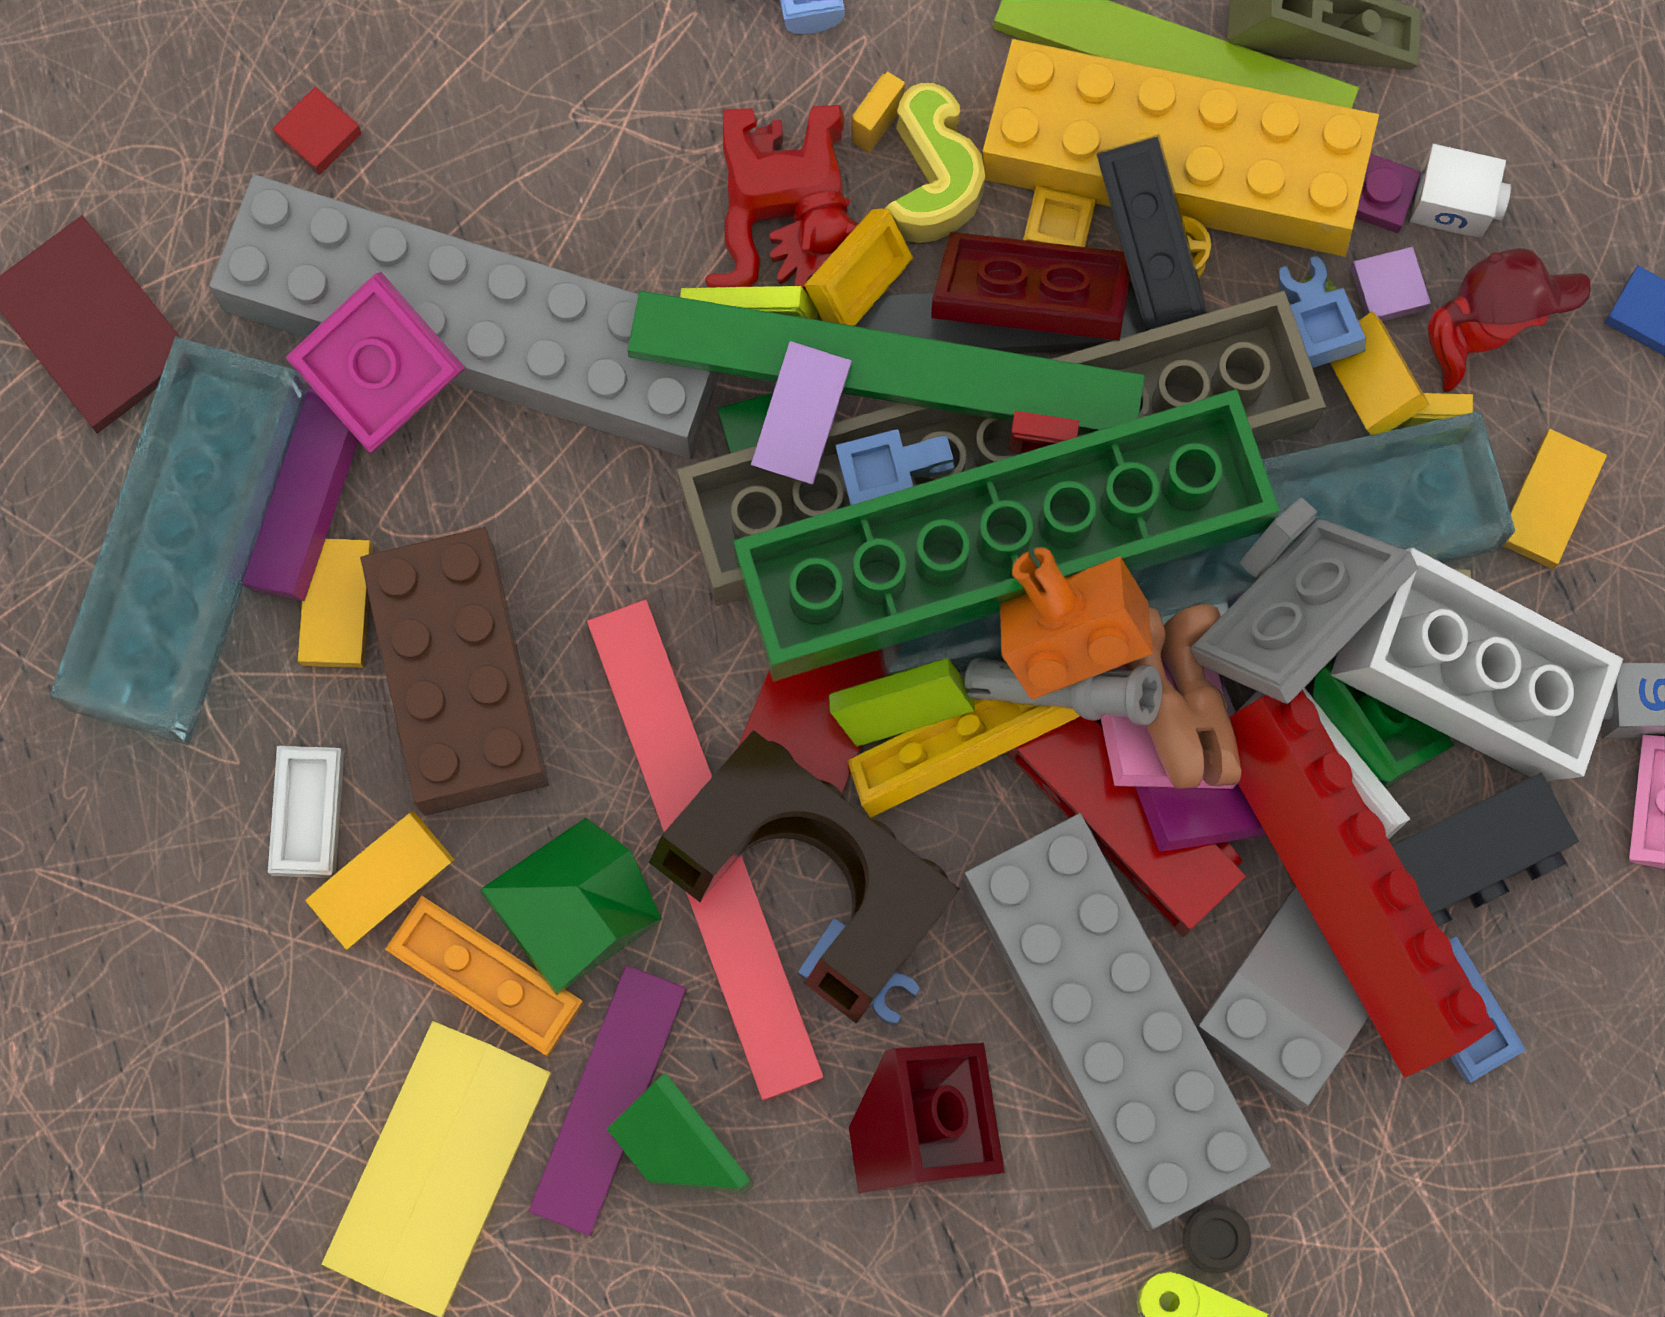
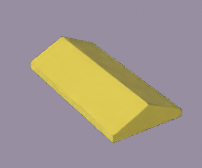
[321,1021,552,1317]

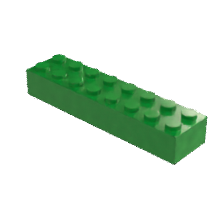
[733,389,1280,682]

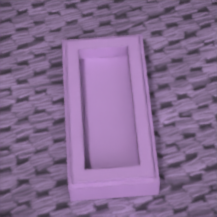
[751,341,852,485]

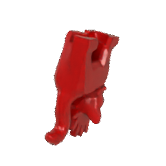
[705,105,859,290]

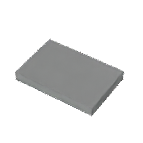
[1190,517,1418,704]

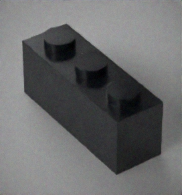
[1392,772,1579,927]

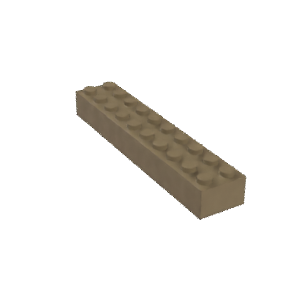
[677,290,1326,606]

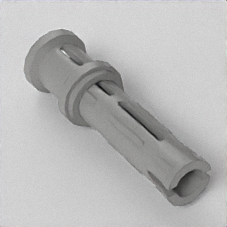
[965,658,1162,725]

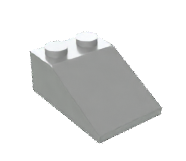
[1195,886,1369,1111]

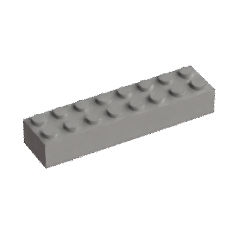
[209,174,720,459]

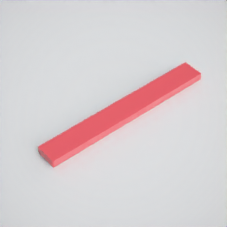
[587,599,824,1102]

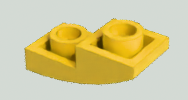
[305,810,455,950]

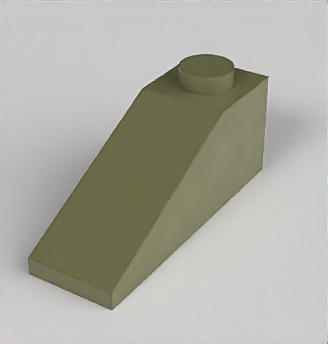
[1227,0,1421,70]

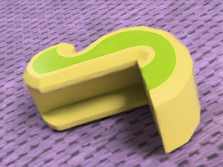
[885,83,985,243]

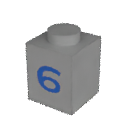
[1602,663,1665,738]

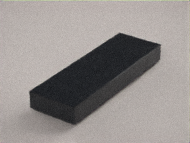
[1096,134,1208,331]

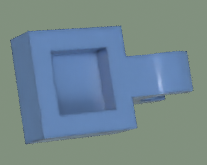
[835,429,954,505]

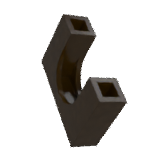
[649,730,960,1024]

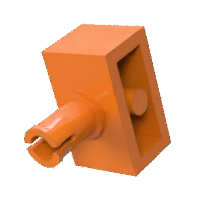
[1000,548,1153,700]

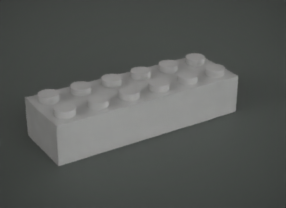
[961,813,1271,1232]

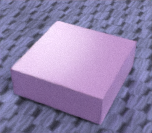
[1350,247,1431,322]

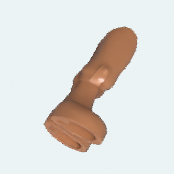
[1124,604,1241,789]

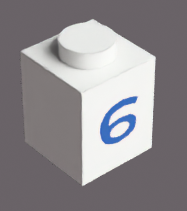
[1409,144,1511,239]

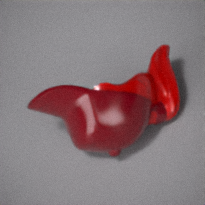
[1428,248,1591,392]

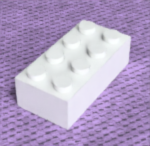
[1331,548,1623,781]

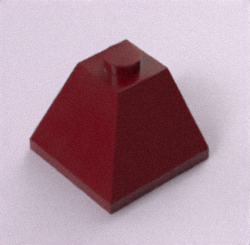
[848,1043,1005,1194]

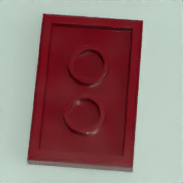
[0,215,197,433]
[931,232,1131,341]

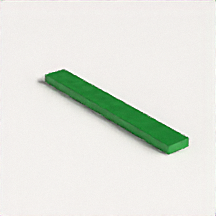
[627,290,1145,434]

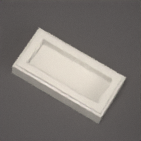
[268,746,344,878]

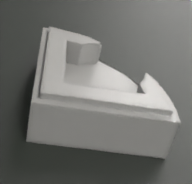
[1239,497,1318,578]

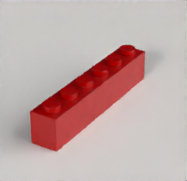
[1229,689,1496,1078]

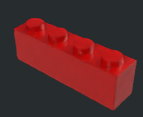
[1006,716,1246,937]

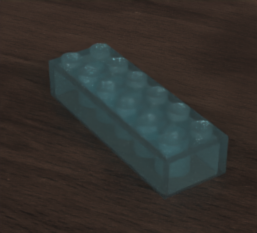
[50,337,307,745]

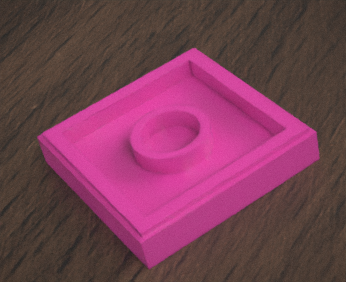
[285,272,466,453]

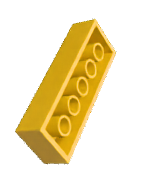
[982,39,1379,257]

